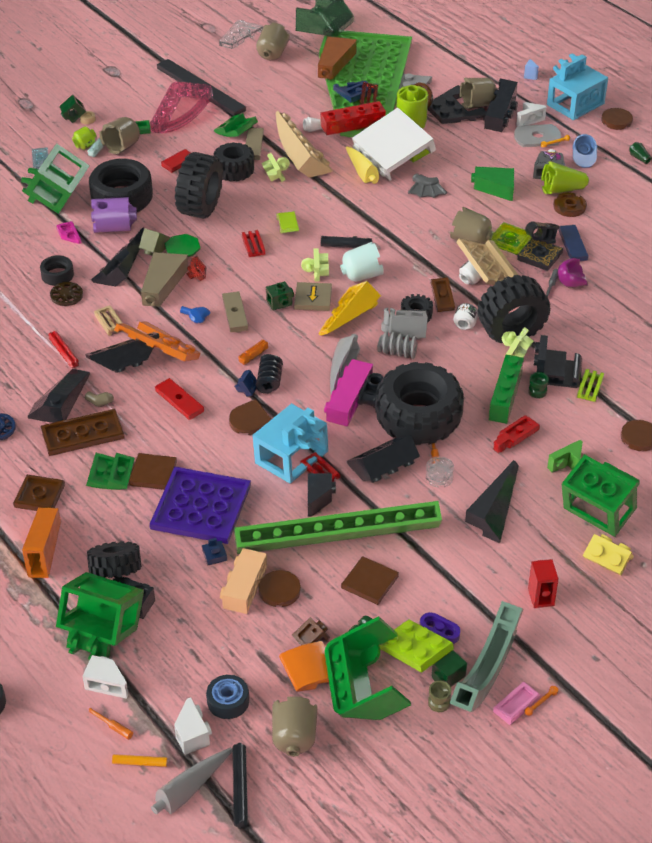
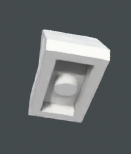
[516,102,547,126]

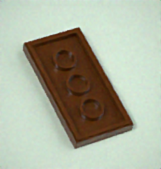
[41,409,125,456]

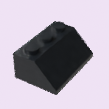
[347,435,420,483]

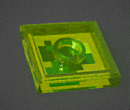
[491,222,531,255]

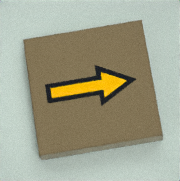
[294,282,332,311]

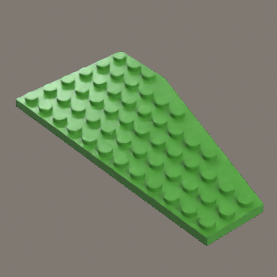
[319,29,412,137]

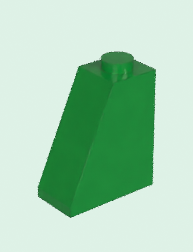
[471,166,514,201]

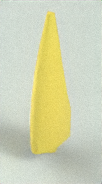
[346,146,379,184]

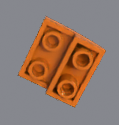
[279,641,329,692]

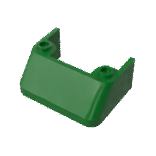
[325,616,411,720]

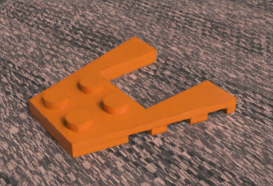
[114,321,201,362]

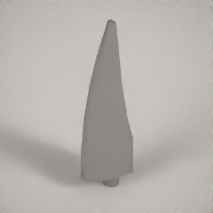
[330,334,360,393]
[151,747,232,814]

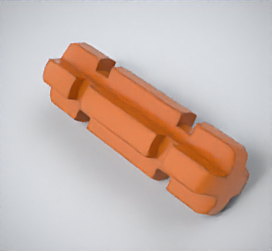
[238,340,269,365]

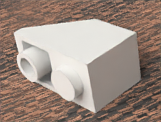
[174,697,212,755]

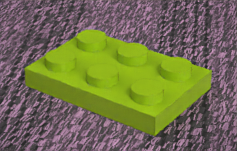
[379,619,454,673]

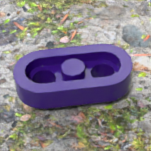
[420,612,460,644]

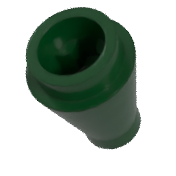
[629,142,652,164]

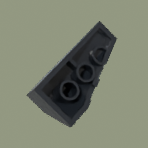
[28,369,90,423]

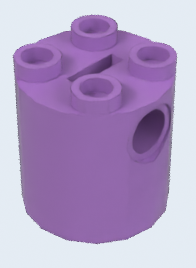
[91,197,137,233]

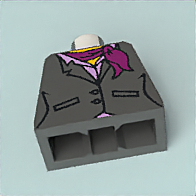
[533,149,565,179]

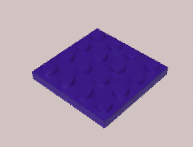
[149,467,251,544]

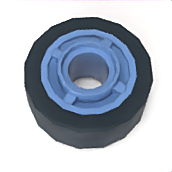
[206,674,249,719]

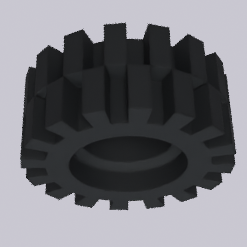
[401,294,433,322]

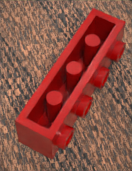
[320,101,386,136]

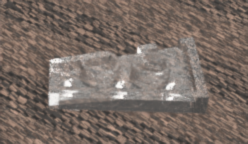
[219,20,263,49]

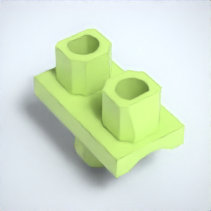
[261,153,290,182]
[301,248,329,281]
[502,327,534,357]

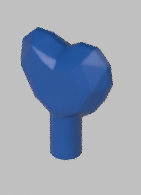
[180,306,210,323]

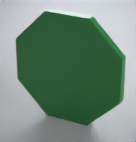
[165,234,201,257]

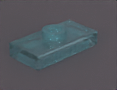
[32,147,48,169]

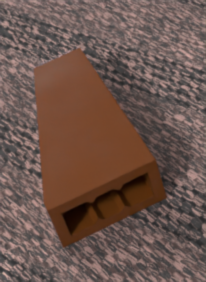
[318,37,357,79]

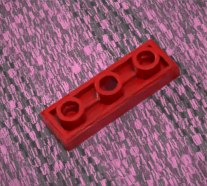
[155,378,204,420]

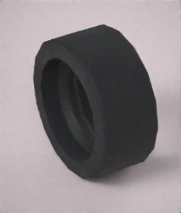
[40,255,74,286]

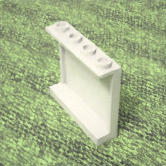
[352,108,436,181]

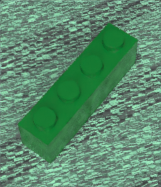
[489,354,524,424]

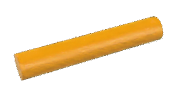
[112,754,168,767]

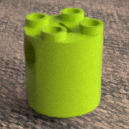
[396,85,428,128]

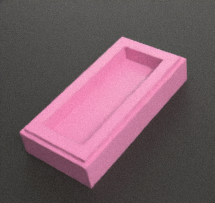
[493,681,540,725]

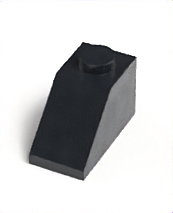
[308,473,336,517]

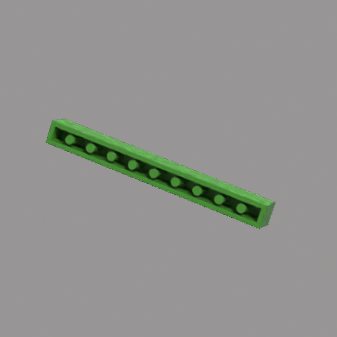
[234,501,442,554]

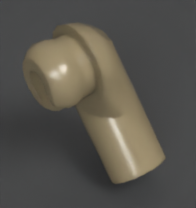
[85,391,114,407]

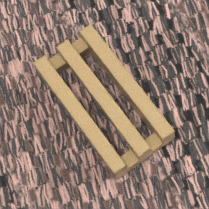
[94,305,122,336]

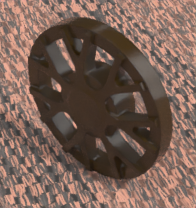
[50,282,83,306]

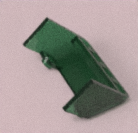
[295,0,354,37]

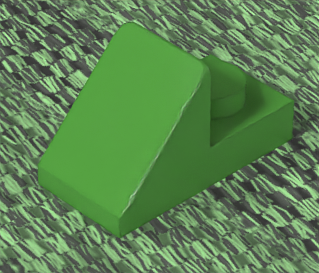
[547,440,583,473]

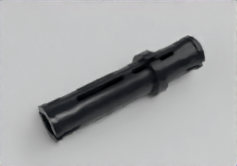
[321,236,372,249]

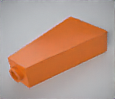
[22,508,61,578]

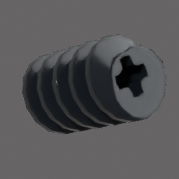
[256,354,283,394]

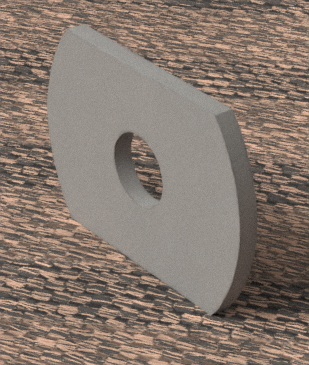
[514,124,561,147]

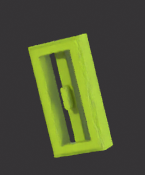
[577,369,604,402]

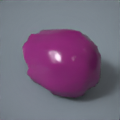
[558,258,588,288]

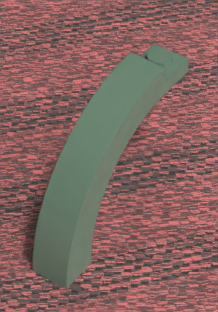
[450,601,523,712]

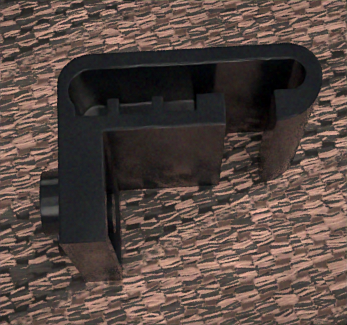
[533,335,582,388]

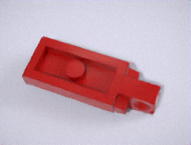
[493,415,540,454]

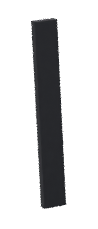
[157,59,246,116]

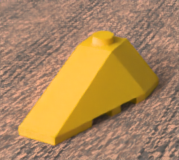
[318,281,381,336]

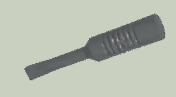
[546,269,558,297]

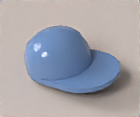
[572,134,597,168]

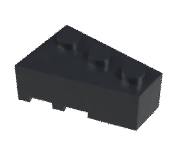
[484,78,518,132]

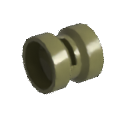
[428,681,451,712]

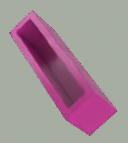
[324,359,373,427]

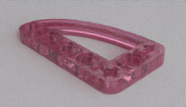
[150,82,213,133]

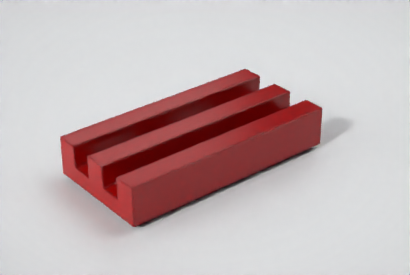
[242,230,265,257]
[300,452,340,482]

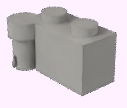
[381,308,428,340]

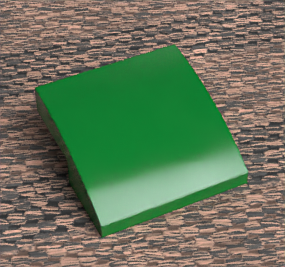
[214,113,258,137]
[86,452,135,490]

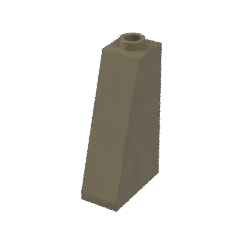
[141,252,188,307]

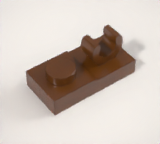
[430,277,455,312]

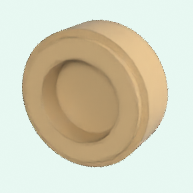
[80,111,96,124]

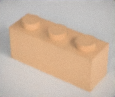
[220,548,267,614]

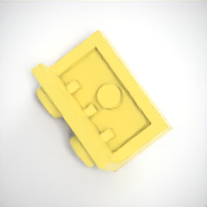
[583,534,634,576]

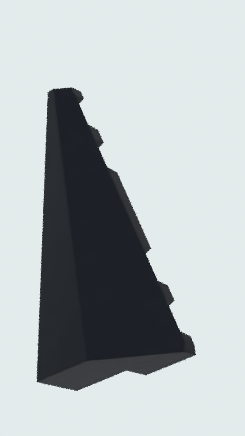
[91,228,144,287]
[465,460,519,543]

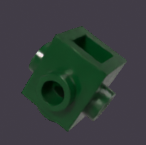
[266,281,294,311]

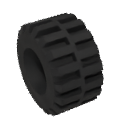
[214,142,254,182]

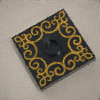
[517,238,563,271]

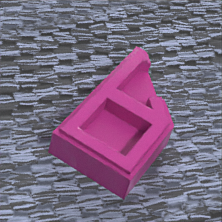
[56,221,81,244]

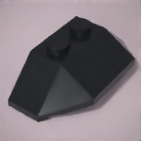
[85,332,160,373]

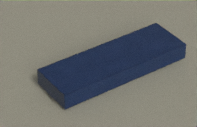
[558,225,588,261]

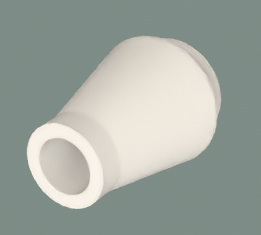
[303,117,322,132]

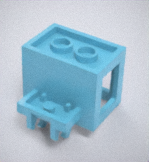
[547,53,608,120]
[253,403,328,484]

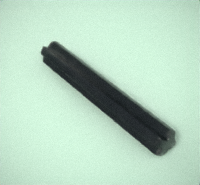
[232,743,248,829]

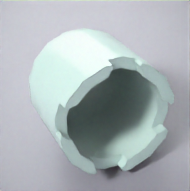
[340,242,384,282]

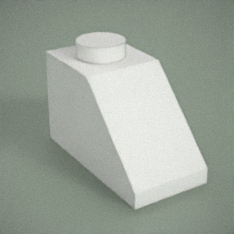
[82,655,128,699]

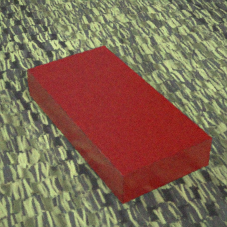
[161,149,191,173]

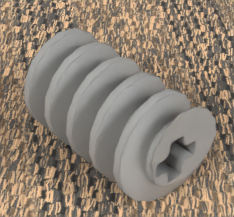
[377,330,417,360]

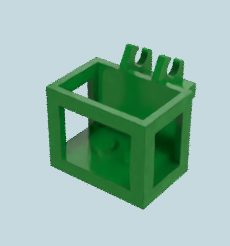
[21,143,90,214]
[561,454,640,537]
[56,572,144,660]

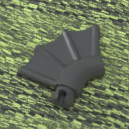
[408,173,447,198]

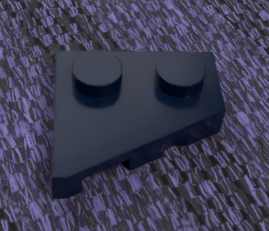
[333,81,375,103]

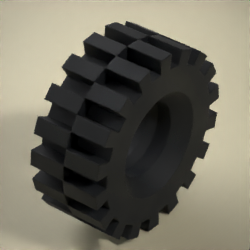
[87,541,142,578]

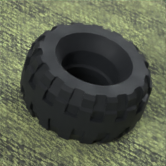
[375,362,464,445]

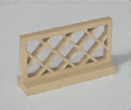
[456,238,519,285]

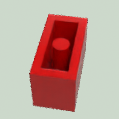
[528,559,559,608]

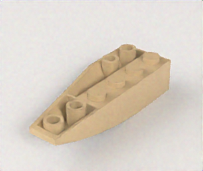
[276,111,333,178]

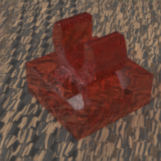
[186,256,207,281]

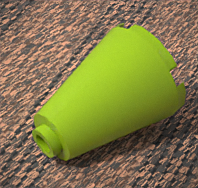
[541,161,589,194]

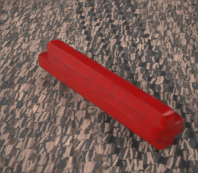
[48,331,79,368]

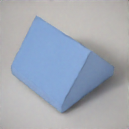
[524,59,539,80]

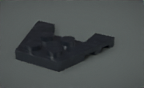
[427,85,487,124]

